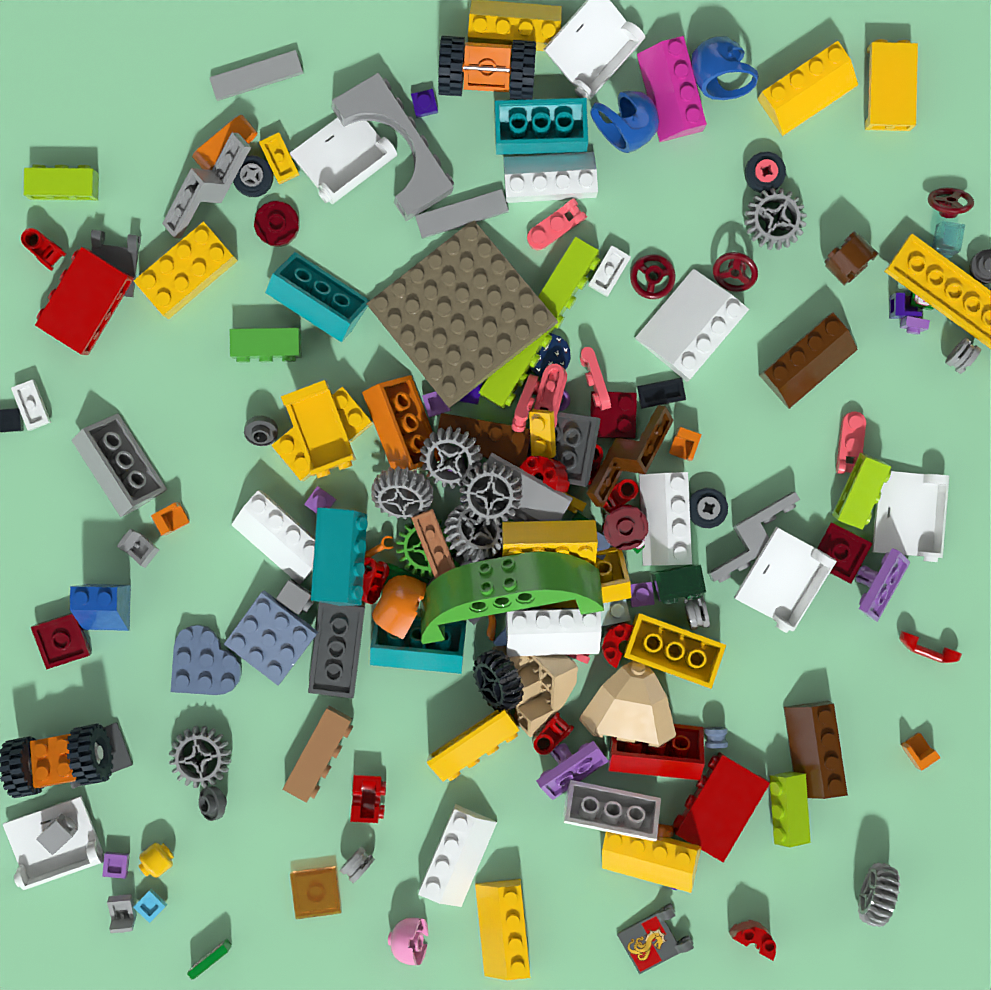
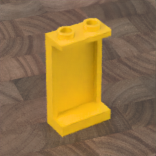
[865,39,918,131]
[281,380,356,478]

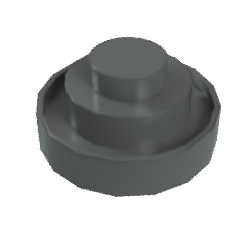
[969,249,991,284]
[244,416,278,446]
[199,786,227,821]

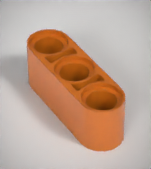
[192,115,258,170]

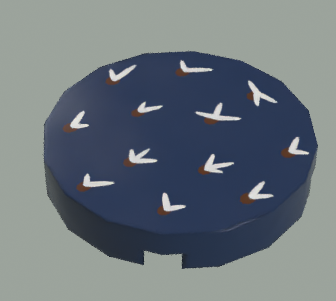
[529,333,571,378]

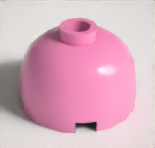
[388,917,428,966]

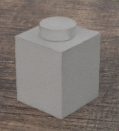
[276,579,314,615]
[36,814,78,855]

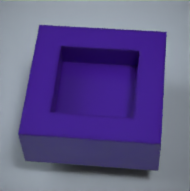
[411,89,438,118]

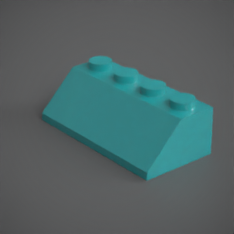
[495,98,588,155]
[265,252,370,343]
[311,508,368,606]
[370,616,467,674]

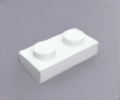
[588,245,631,297]
[11,380,51,431]

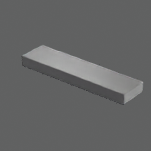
[209,50,304,101]
[415,189,509,239]

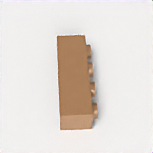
[282,706,354,803]

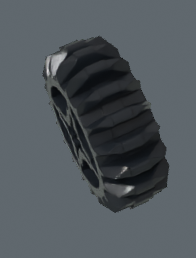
[473,649,524,712]

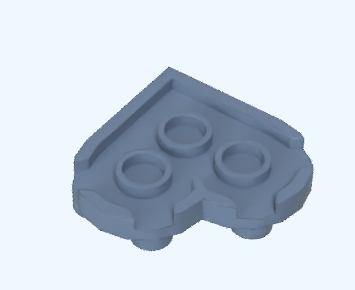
[171,625,242,695]

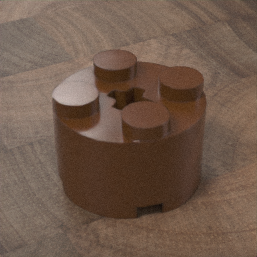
[824,231,879,286]

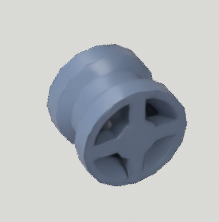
[704,727,728,748]

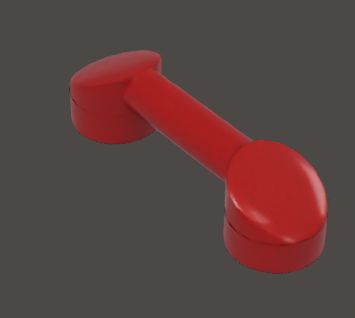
[899,631,962,663]

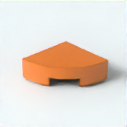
[657,824,675,837]

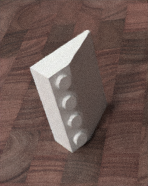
[635,269,749,382]

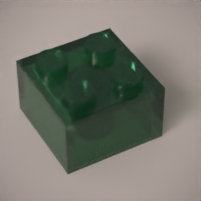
[650,563,706,605]

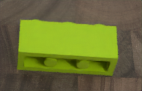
[23,164,99,201]
[832,452,891,530]
[769,771,811,848]

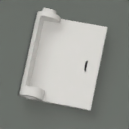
[543,0,645,100]
[290,117,397,204]
[872,471,950,562]
[734,527,837,633]
[2,796,104,890]

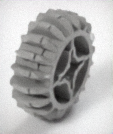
[744,188,807,250]
[420,426,483,489]
[460,462,523,525]
[371,466,433,520]
[443,502,502,563]
[169,726,232,788]
[858,863,900,927]

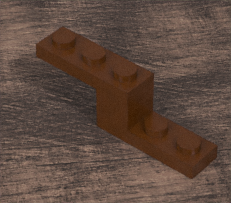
[586,405,674,508]

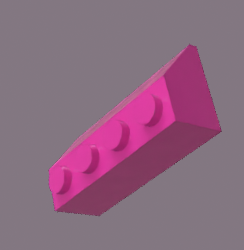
[637,36,707,143]

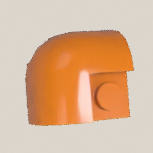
[372,575,427,639]

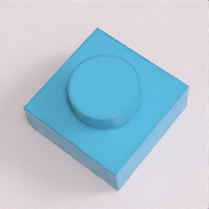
[133,889,168,923]

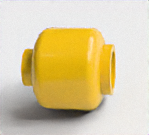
[138,843,174,878]

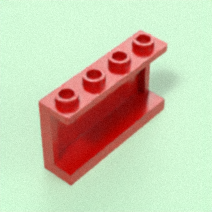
[35,247,134,355]
[673,752,770,863]

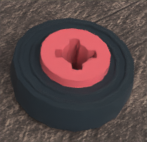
[744,152,786,193]

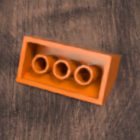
[362,375,441,471]

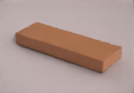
[411,509,456,579]

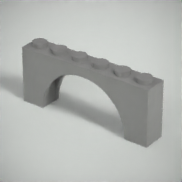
[332,73,454,221]

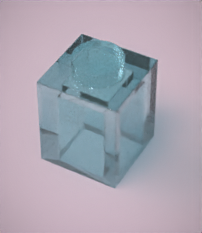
[932,221,965,258]

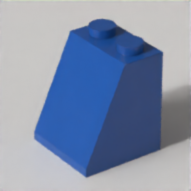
[70,584,131,631]

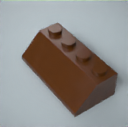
[759,313,858,409]
[783,700,848,799]

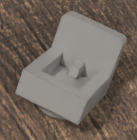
[117,529,159,568]
[107,894,137,933]

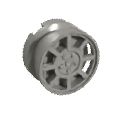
[945,338,981,374]
[684,595,710,631]
[339,846,375,883]

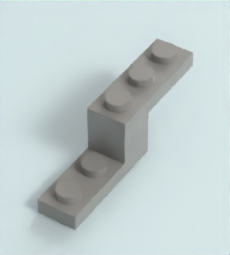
[162,132,251,238]
[707,492,800,583]

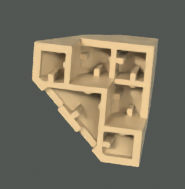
[492,646,578,737]
[579,661,676,747]

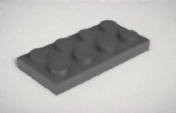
[308,602,365,698]

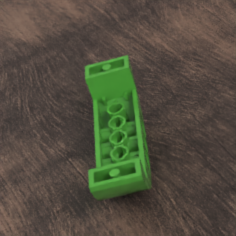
[420,551,604,644]

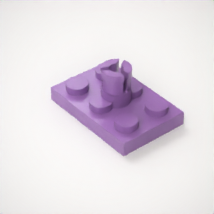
[856,548,910,622]
[536,741,609,800]

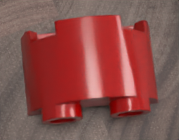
[519,456,570,493]
[600,622,634,668]
[350,775,386,823]
[728,920,776,961]

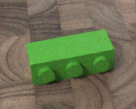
[229,328,302,363]

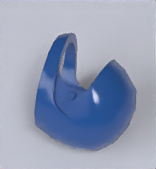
[691,36,759,100]
[590,90,659,153]

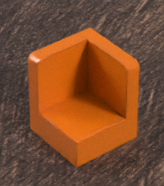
[669,427,702,461]
[151,502,190,536]
[900,733,940,771]

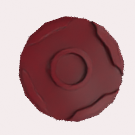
[254,201,300,247]
[602,504,648,550]

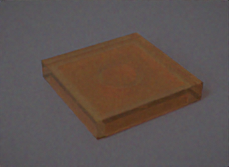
[290,866,342,919]

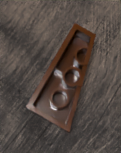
[438,413,530,469]

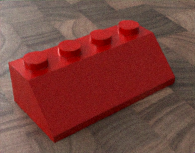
[609,724,705,780]

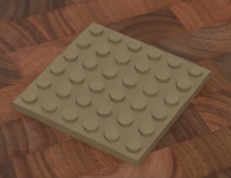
[366,221,558,408]

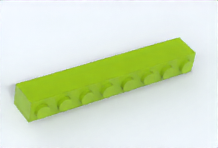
[479,236,601,409]

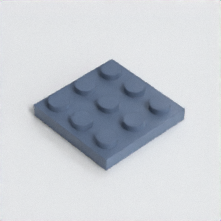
[224,590,318,685]

